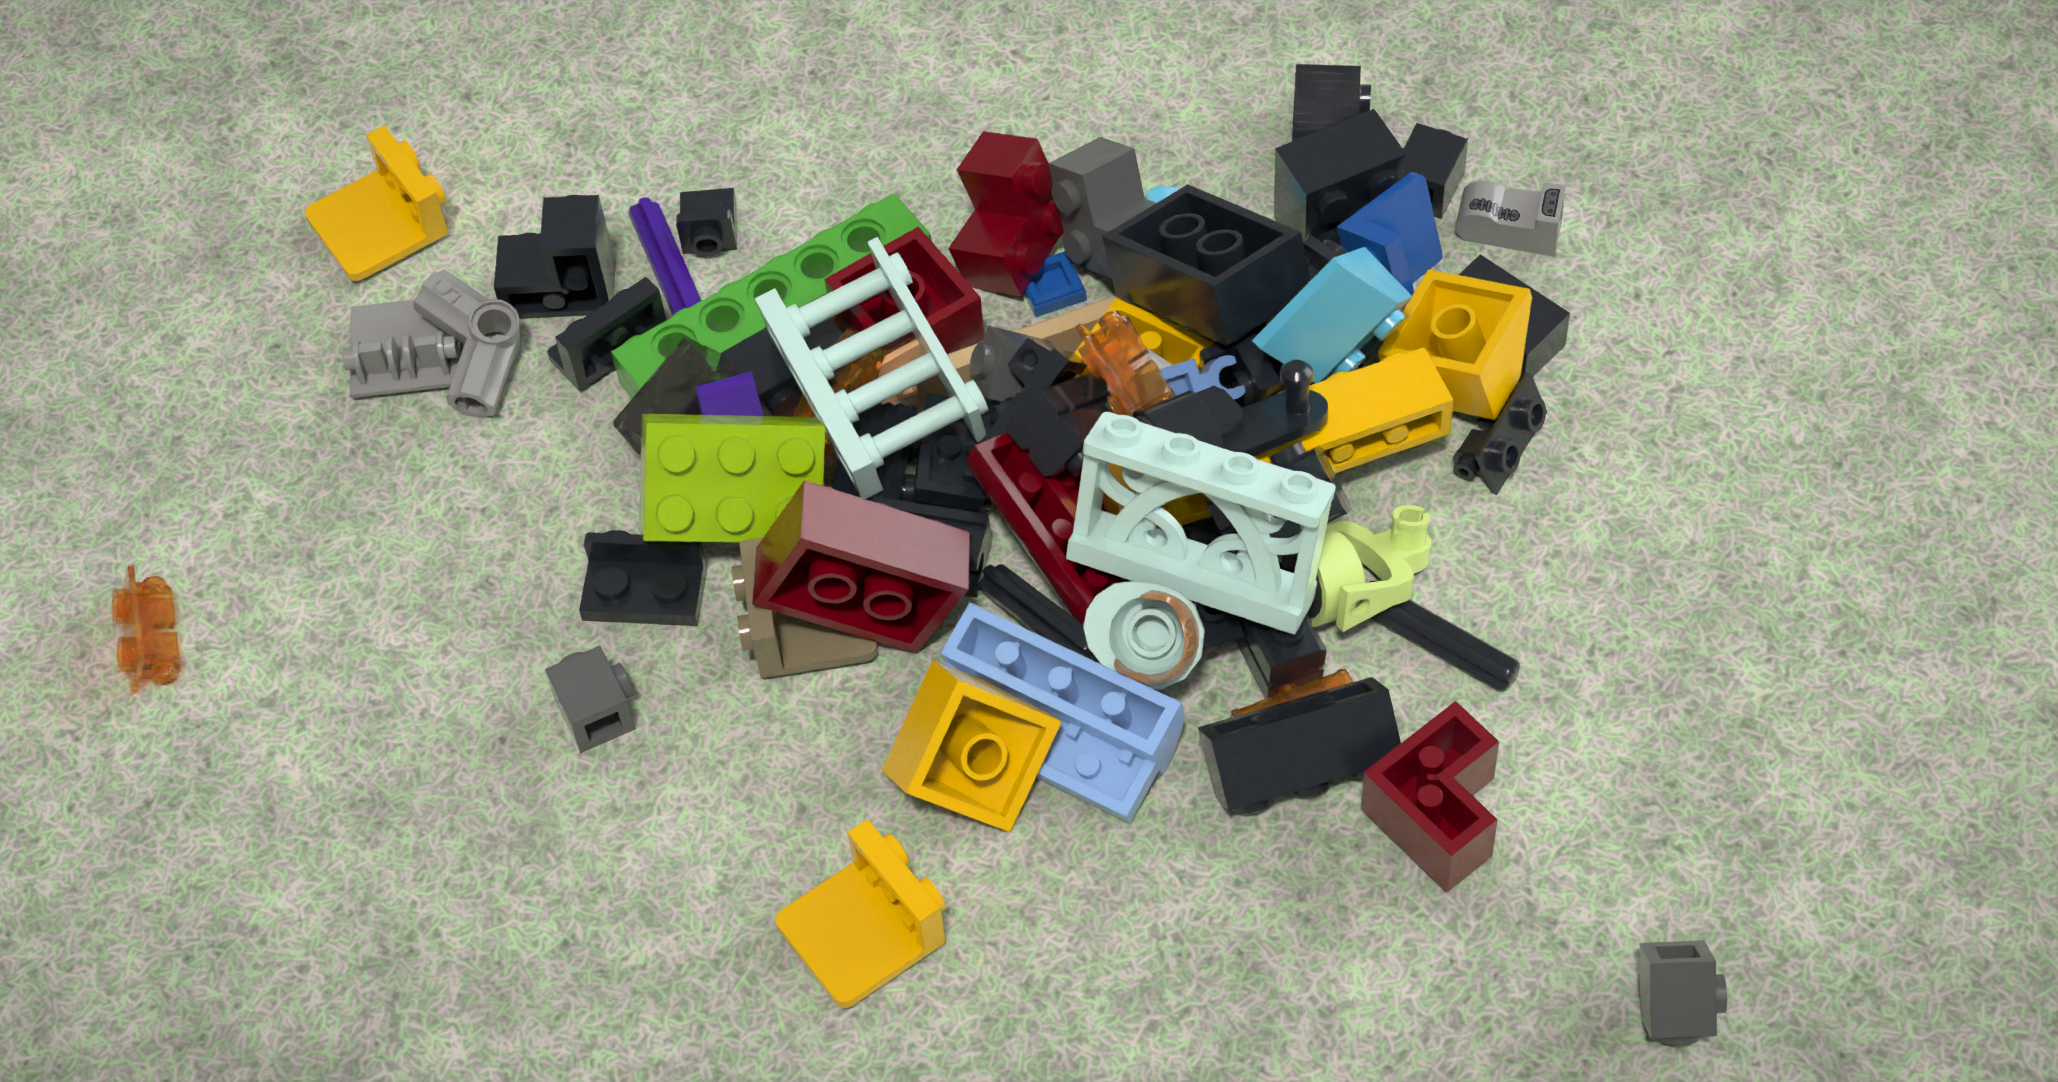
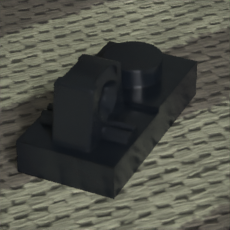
[983,338,1088,441]

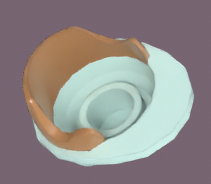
[1083,581,1205,689]

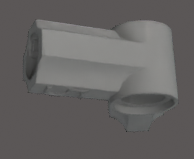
[413,269,521,418]

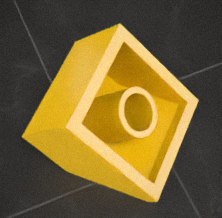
[1377,269,1532,420]
[881,660,1062,832]

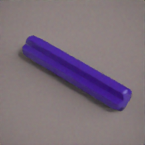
[628,197,702,316]

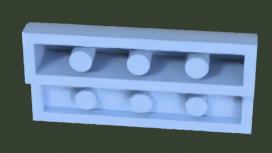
[940,602,1184,823]

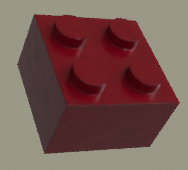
[824,226,985,371]

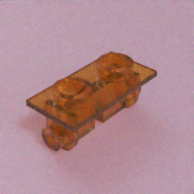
[1075,310,1176,417]
[112,566,181,695]

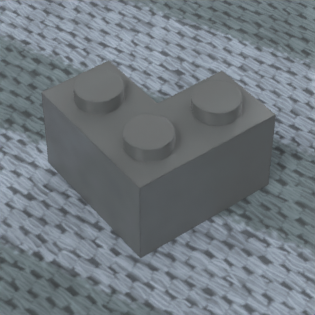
[1048,137,1156,279]

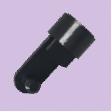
[1132,360,1328,457]

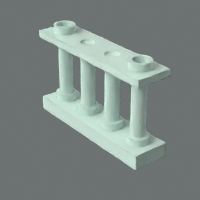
[754,237,989,499]

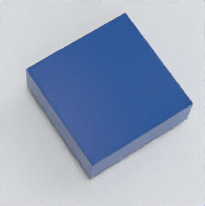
[1023,251,1087,318]

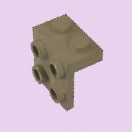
[731,538,878,679]

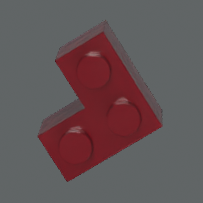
[948,131,1064,296]
[1361,701,1499,892]

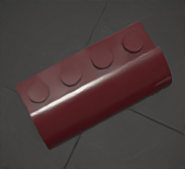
[966,432,1131,626]

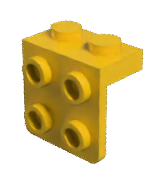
[305,125,449,281]
[775,819,946,1008]

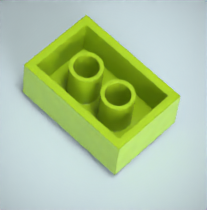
[639,414,825,542]

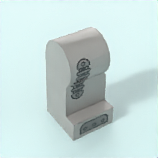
[1455,181,1566,257]

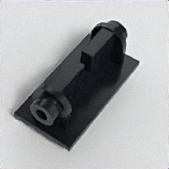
[1453,372,1547,495]

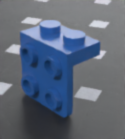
[1337,172,1443,312]

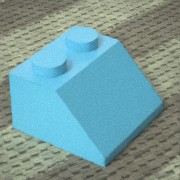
[1252,247,1412,383]

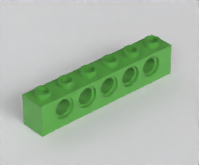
[611,193,932,414]

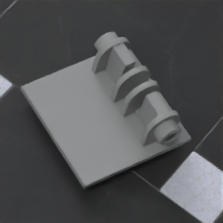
[342,300,462,398]

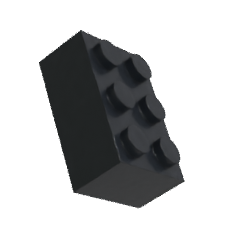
[1102,184,1311,346]

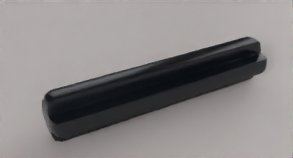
[979,564,1101,664]
[1369,581,1520,692]

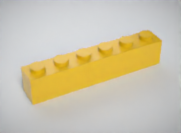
[1102,347,1454,530]

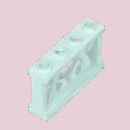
[1066,412,1336,635]

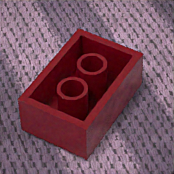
[752,480,970,653]

